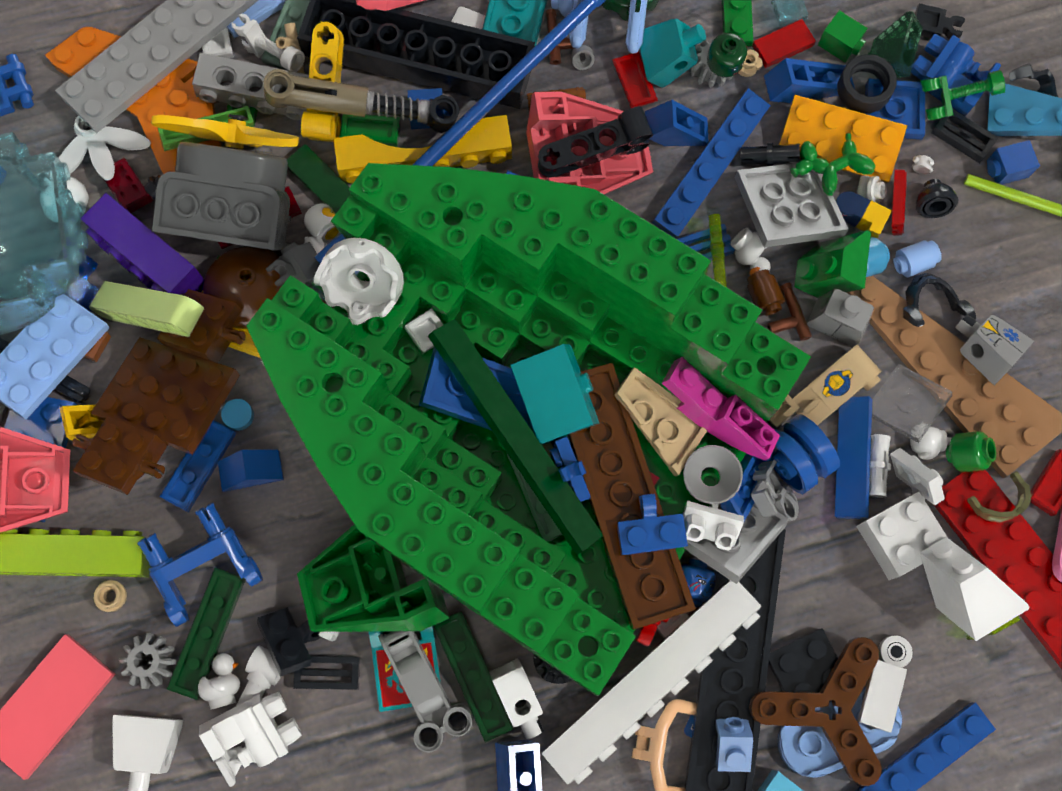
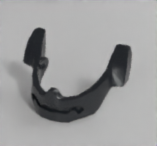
[1009,63,1058,138]
[903,273,976,327]

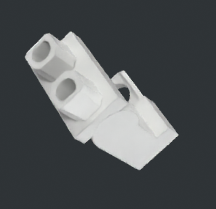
[199,692,302,787]

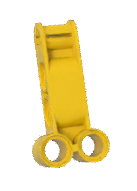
[301,22,344,142]

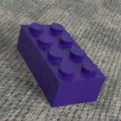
[80,193,204,296]

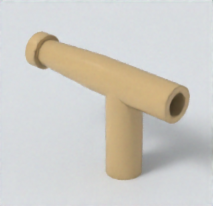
[276,23,304,74]

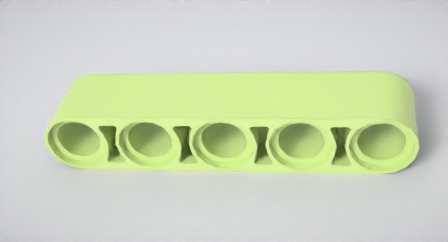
[89,281,204,337]

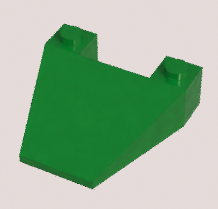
[297,525,450,632]

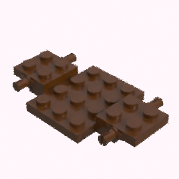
[73,289,246,495]

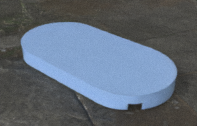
[777,687,902,778]

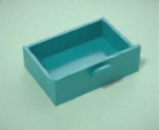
[511,344,599,444]

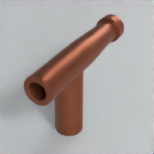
[545,9,584,65]
[767,282,812,341]

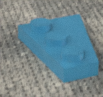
[987,84,1062,136]

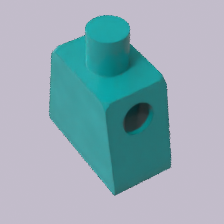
[640,19,706,88]

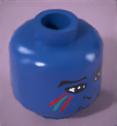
[681,559,716,608]

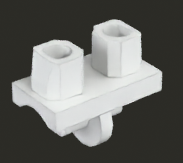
[683,501,744,551]

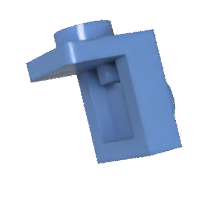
[716,717,753,772]

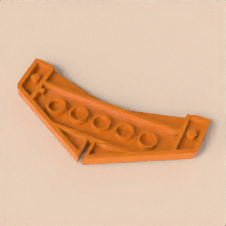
[45,27,222,174]

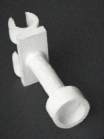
[231,14,305,72]

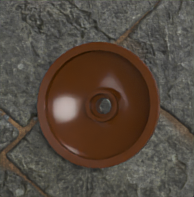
[203,246,282,329]

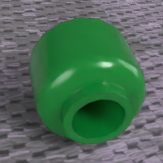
[946,431,996,472]

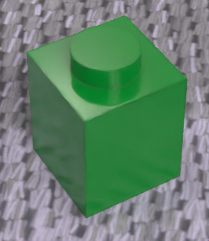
[818,10,868,63]

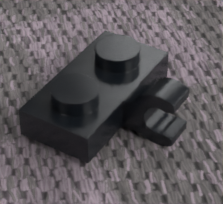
[257,607,322,677]

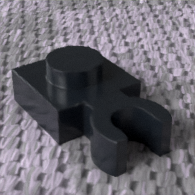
[911,3,965,39]

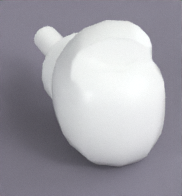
[910,426,952,460]

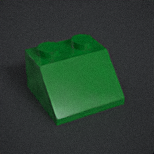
[794,230,871,298]

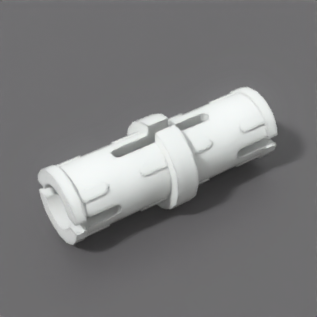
[869,434,891,498]

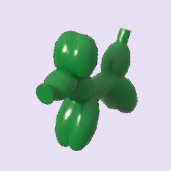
[790,133,876,196]

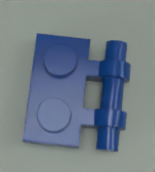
[0,54,34,117]

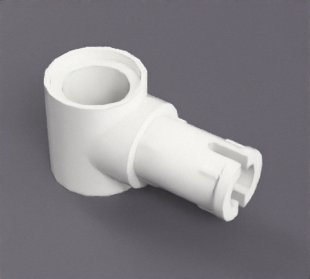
[236,645,282,706]

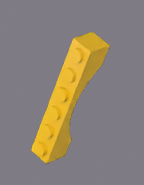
[333,115,512,183]

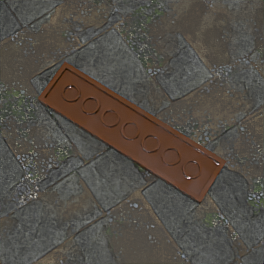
[568,363,696,630]

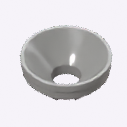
[683,445,743,504]

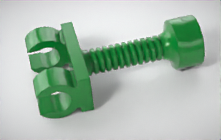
[921,70,1005,121]

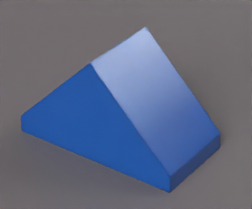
[218,450,284,492]

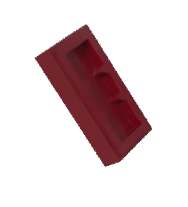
[103,158,153,213]

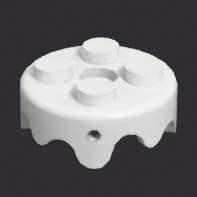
[314,238,404,325]

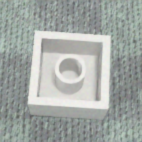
[856,492,948,580]

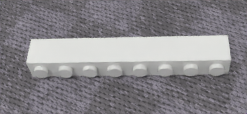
[541,580,761,785]

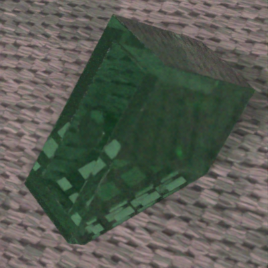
[868,11,923,79]

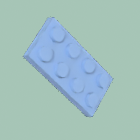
[0,291,109,420]

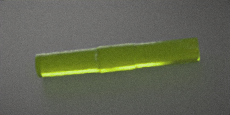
[708,214,727,287]

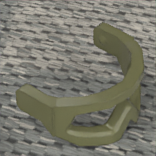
[967,471,1032,523]

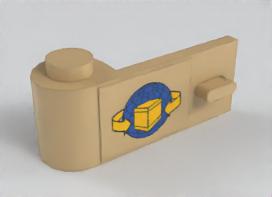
[793,344,882,426]

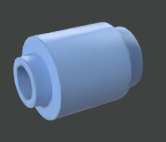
[893,240,941,278]

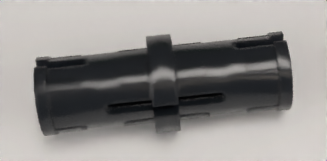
[740,143,801,166]

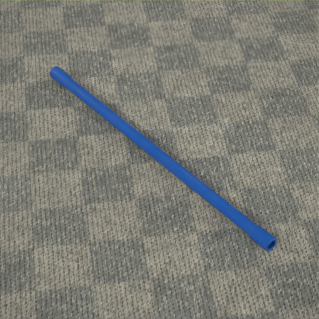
[314,0,606,264]

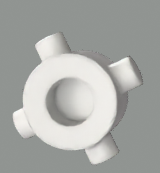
[912,155,934,174]

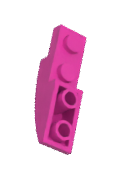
[662,357,780,460]

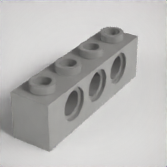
[192,52,309,120]

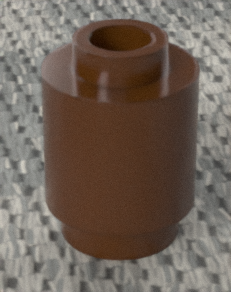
[747,269,785,316]

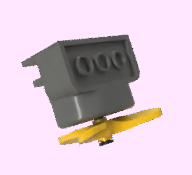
[151,114,299,250]

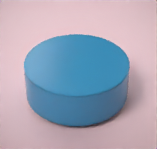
[221,399,254,431]

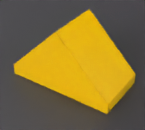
[59,404,103,441]

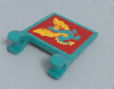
[369,626,441,712]

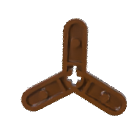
[749,637,882,786]

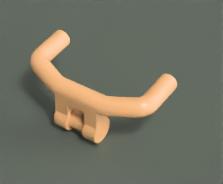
[631,699,697,791]

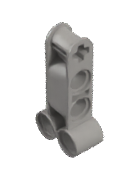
[378,631,473,753]

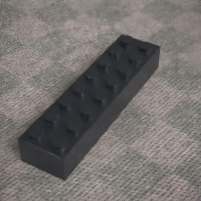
[297,0,535,109]

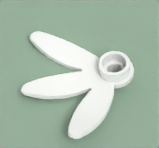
[51,116,151,181]

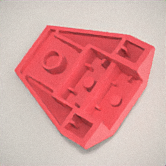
[526,92,653,195]
[0,427,71,533]

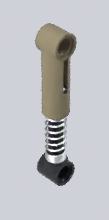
[263,69,459,133]

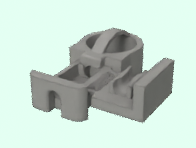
[751,460,799,521]

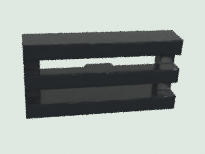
[931,108,998,164]
[293,656,361,690]

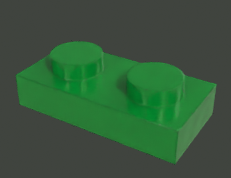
[722,0,753,47]

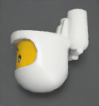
[304,203,341,254]

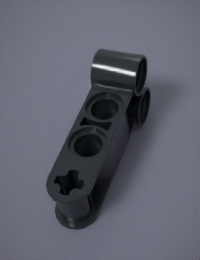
[538,106,653,178]

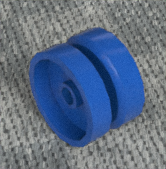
[770,414,840,495]

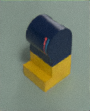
[835,191,892,238]

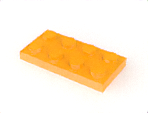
[779,95,908,183]

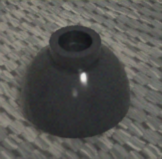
[916,179,959,218]

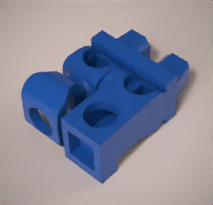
[909,34,1001,116]

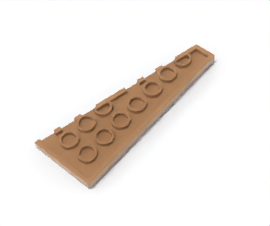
[846,276,1062,478]

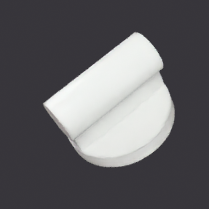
[857,176,886,204]

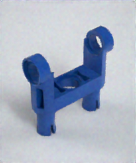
[137,503,263,627]

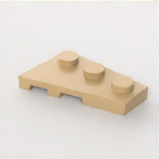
[614,367,707,476]

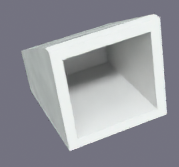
[920,537,1029,641]

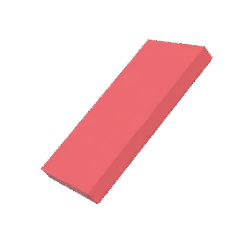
[0,634,116,780]

